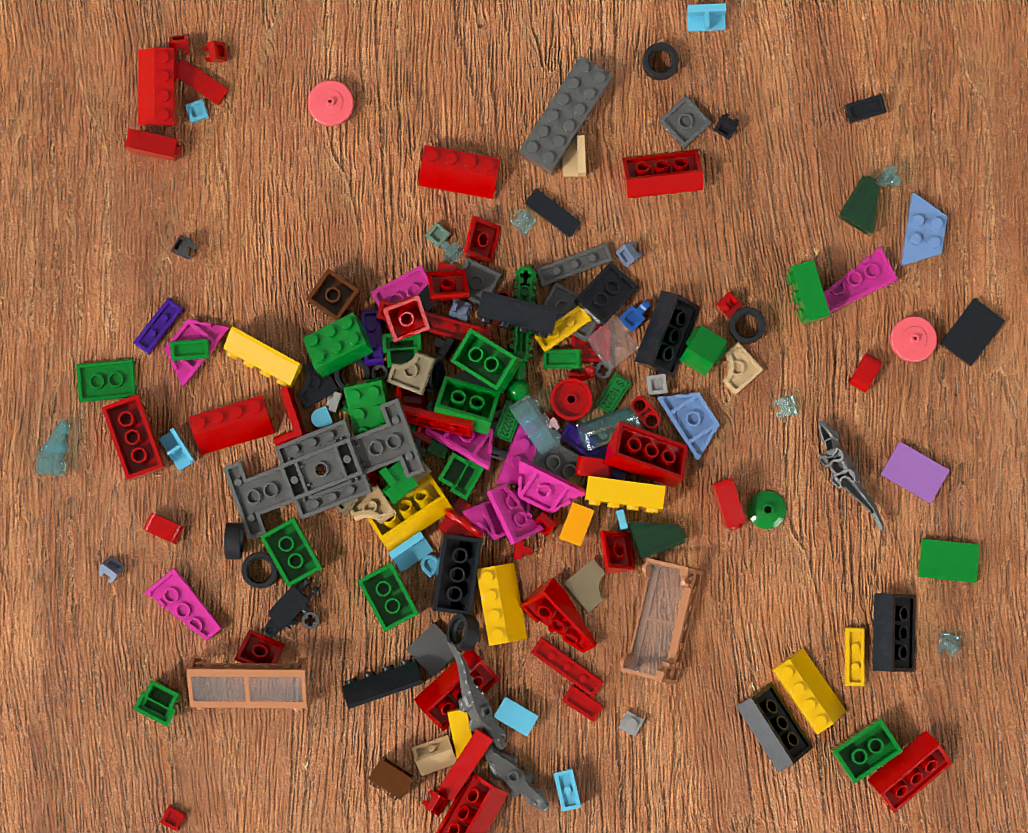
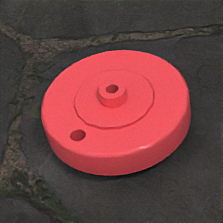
[308,80,354,127]
[890,316,937,362]

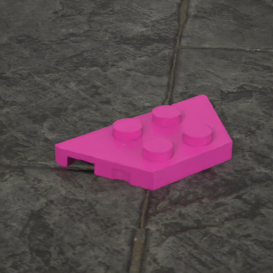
[164,319,229,386]
[496,414,544,485]
[425,428,494,470]
[518,457,586,514]
[462,489,530,540]

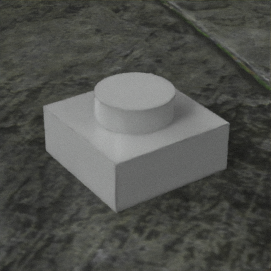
[646,374,668,396]
[327,391,343,413]
[618,711,644,737]

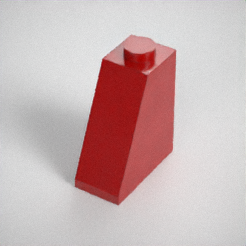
[125,128,181,161]
[711,477,746,531]

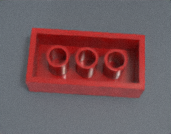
[101,394,166,481]

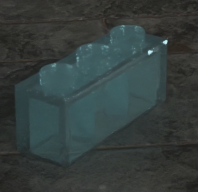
[509,395,562,457]
[576,407,640,451]

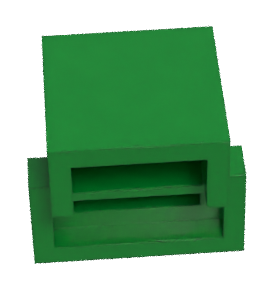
[679,325,728,376]
[382,333,422,370]
[438,453,484,500]
[376,461,418,504]
[133,679,183,727]

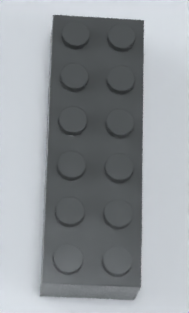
[519,56,613,175]

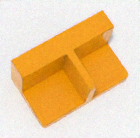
[559,502,594,546]

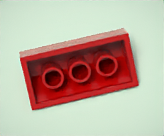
[138,48,177,126]
[418,145,500,199]
[622,150,703,198]
[188,395,275,455]
[605,421,688,488]
[413,649,500,731]
[867,730,953,813]
[436,772,509,833]

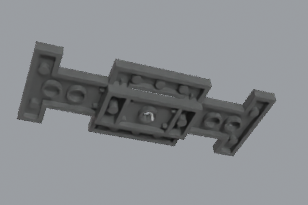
[223,398,426,540]

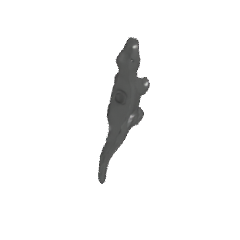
[818,420,884,530]
[448,642,506,750]
[468,715,550,812]

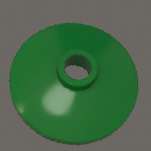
[748,491,786,529]

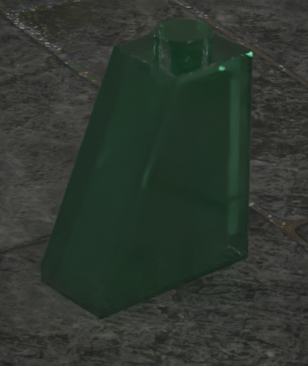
[837,176,879,236]
[628,521,687,559]

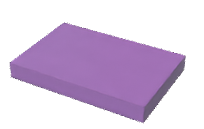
[880,441,950,503]

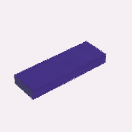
[133,298,184,355]
[361,310,384,366]

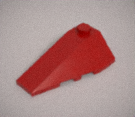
[520,578,597,653]

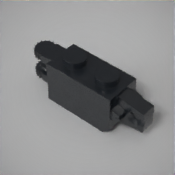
[263,578,320,638]

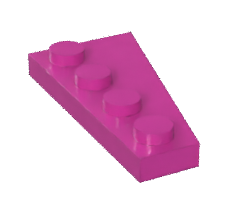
[824,247,898,313]
[144,568,223,641]

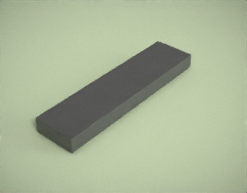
[535,243,614,287]

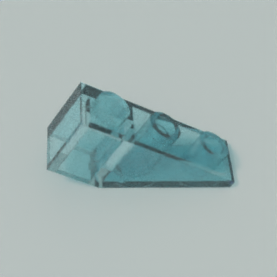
[35,418,70,477]

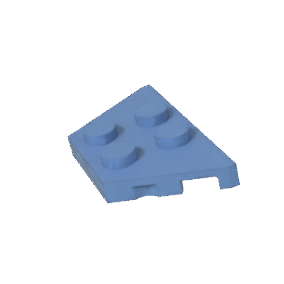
[900,193,947,266]
[657,392,720,460]

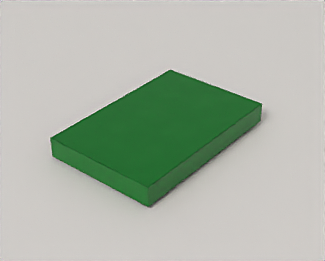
[76,359,137,403]
[918,539,980,583]

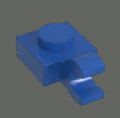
[619,300,651,332]

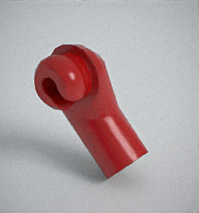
[569,366,595,381]

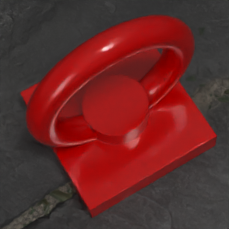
[437,497,483,538]

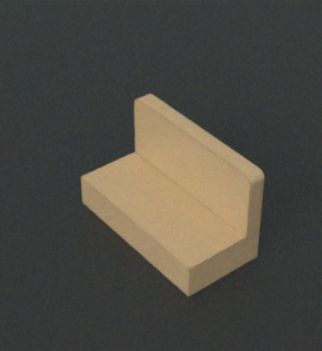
[562,135,586,177]
[411,735,457,776]

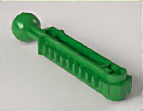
[506,266,537,403]

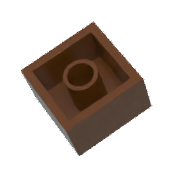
[306,268,361,321]
[368,756,415,800]

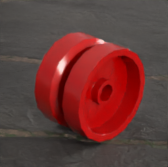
[550,378,592,422]

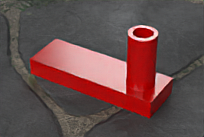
[273,387,307,446]

